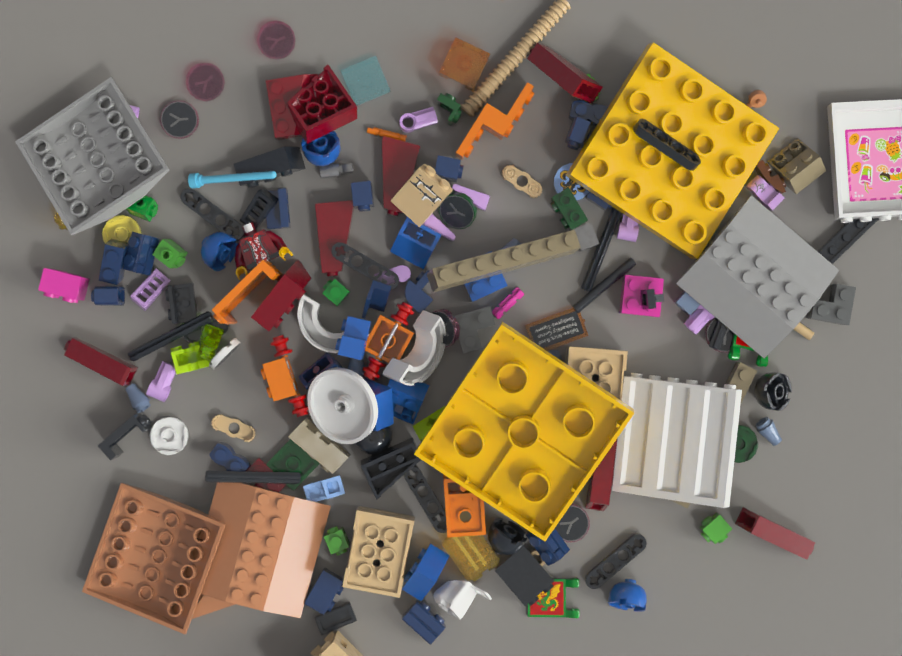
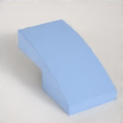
[303,475,345,502]

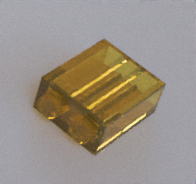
[442,535,500,582]

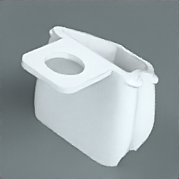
[433,580,492,620]

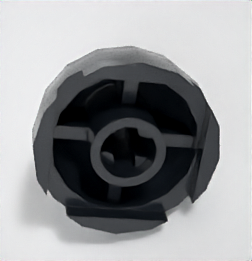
[755,372,792,411]
[356,426,392,455]
[488,518,527,555]

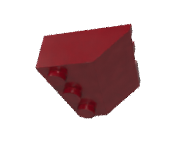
[287,64,357,144]
[266,74,319,140]
[251,260,312,331]

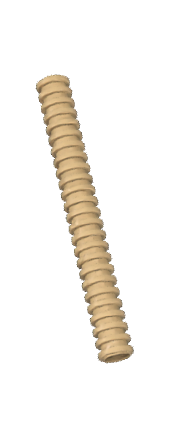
[461,0,571,117]

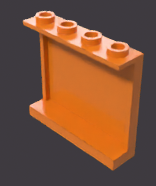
[212,260,283,324]

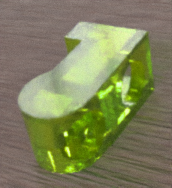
[198,324,224,360]

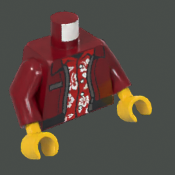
[235,222,293,280]

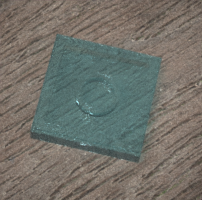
[341,56,391,106]

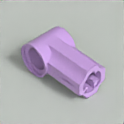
[399,107,438,133]
[617,214,639,242]
[683,305,714,335]
[146,361,175,402]

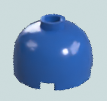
[301,131,341,166]
[201,232,238,271]
[608,579,647,612]

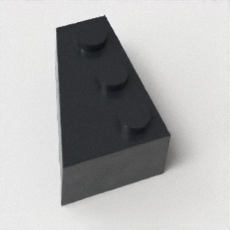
[234,146,306,188]
[360,437,421,500]

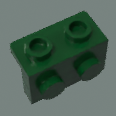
[437,93,462,126]
[550,188,588,231]

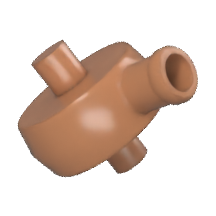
[746,90,767,108]

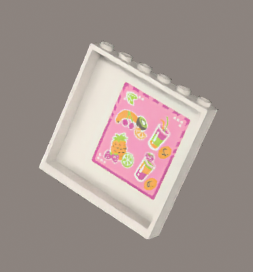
[827,99,902,223]

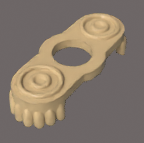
[501,165,543,198]
[211,414,256,442]

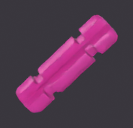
[492,287,524,319]

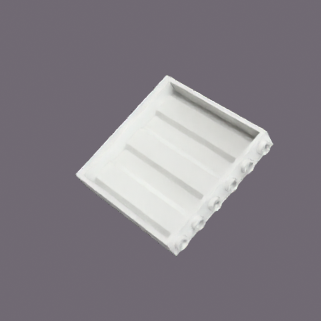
[612,373,742,508]

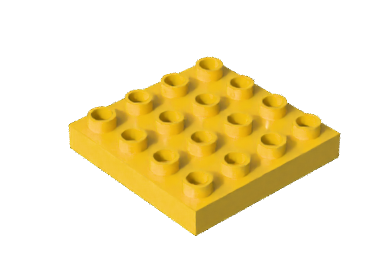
[565,42,779,259]
[414,321,634,541]

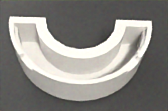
[297,295,370,353]
[382,310,446,386]

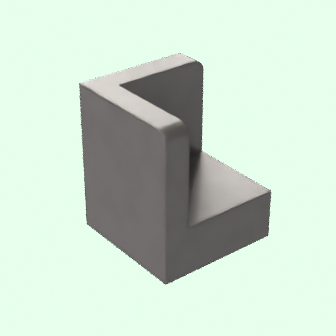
[573,223,599,252]

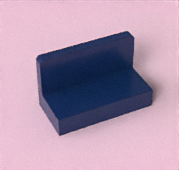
[266,188,291,229]
[361,280,392,319]

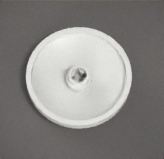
[307,367,378,444]

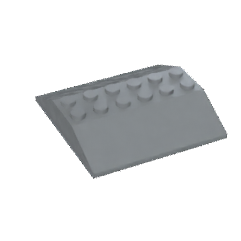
[15,77,169,235]
[676,195,839,358]

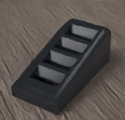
[240,188,278,230]

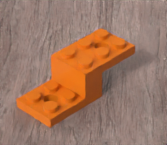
[456,82,535,160]
[443,474,486,537]

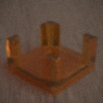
[439,37,490,91]

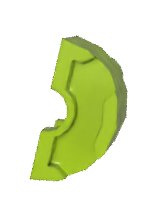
[170,342,211,375]

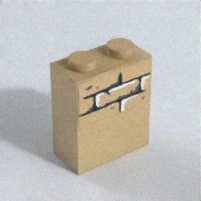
[391,163,453,227]

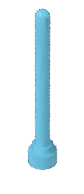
[188,171,277,189]

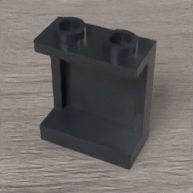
[98,413,152,461]
[495,545,554,606]

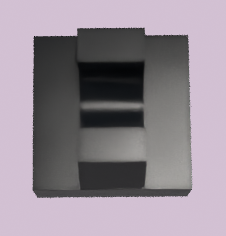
[641,289,664,309]

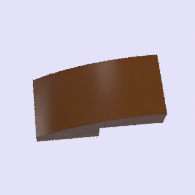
[754,160,786,194]

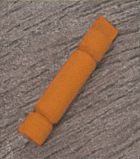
[367,127,407,142]

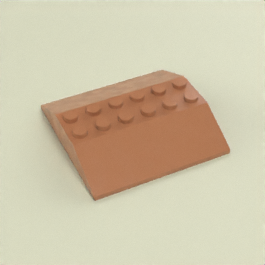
[189,482,331,618]
[82,483,226,634]

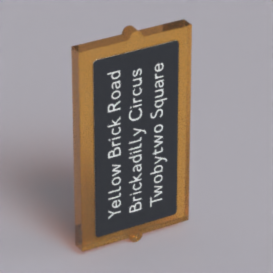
[525,308,589,351]

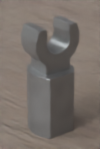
[319,163,354,178]

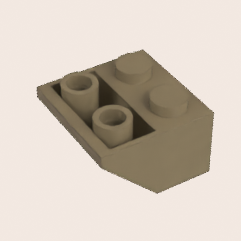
[767,138,826,194]

